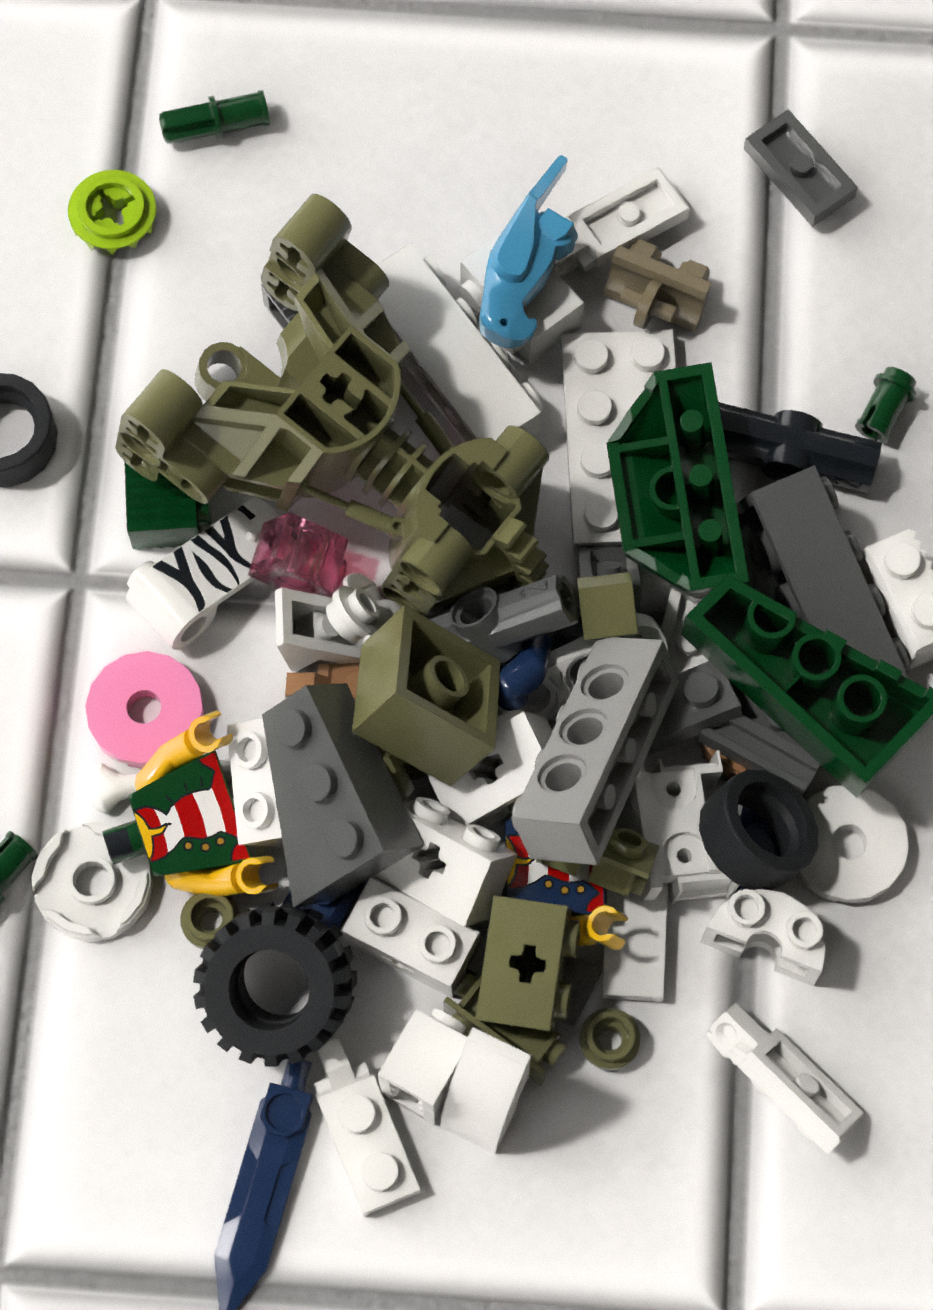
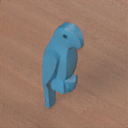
[479,155,578,348]

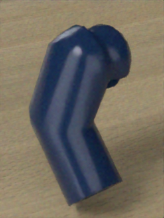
[498,634,552,711]

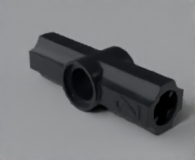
[719,402,882,493]

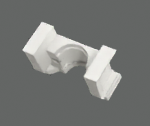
[629,750,740,905]

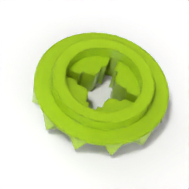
[68,170,157,255]

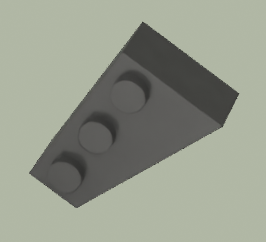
[262,683,424,907]

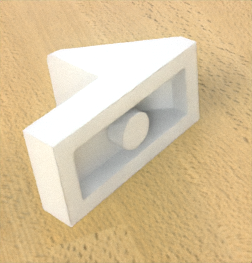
[275,587,365,672]

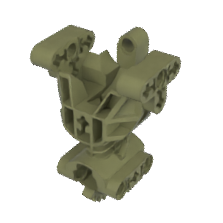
[115,194,550,616]

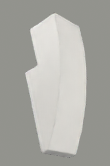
[440,1027,531,1154]

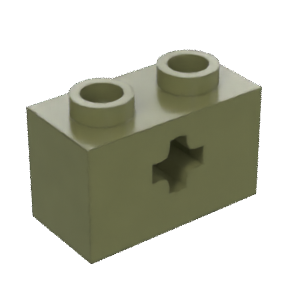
[475,895,581,1031]

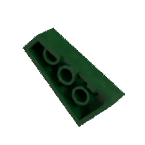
[681,574,933,798]

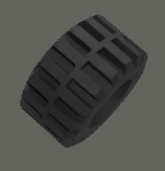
[193,902,357,1067]

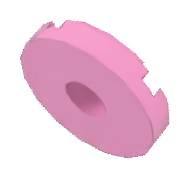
[85,651,204,769]

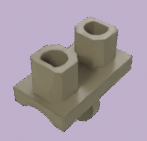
[603,239,712,332]

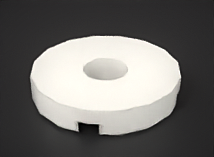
[797,785,909,904]
[31,821,153,943]

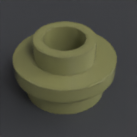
[180,893,240,949]
[579,1008,641,1070]

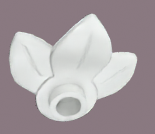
[326,573,402,643]

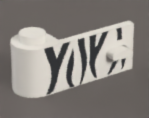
[126,497,304,650]

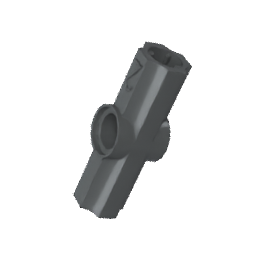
[429,575,579,665]

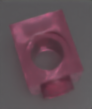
[248,512,349,596]

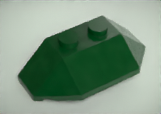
[606,362,750,595]

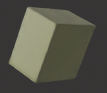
[577,572,638,640]

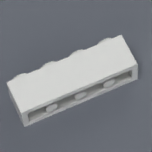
[377,243,543,442]

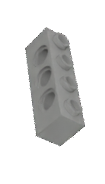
[511,637,679,865]

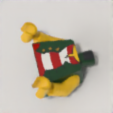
[102,711,278,896]

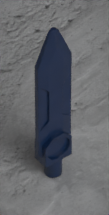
[214,1059,313,1310]

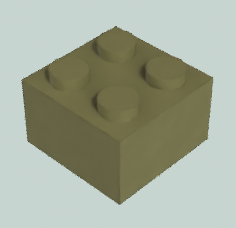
[352,605,501,786]

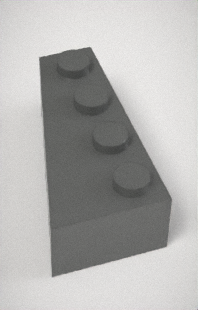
[736,465,910,679]

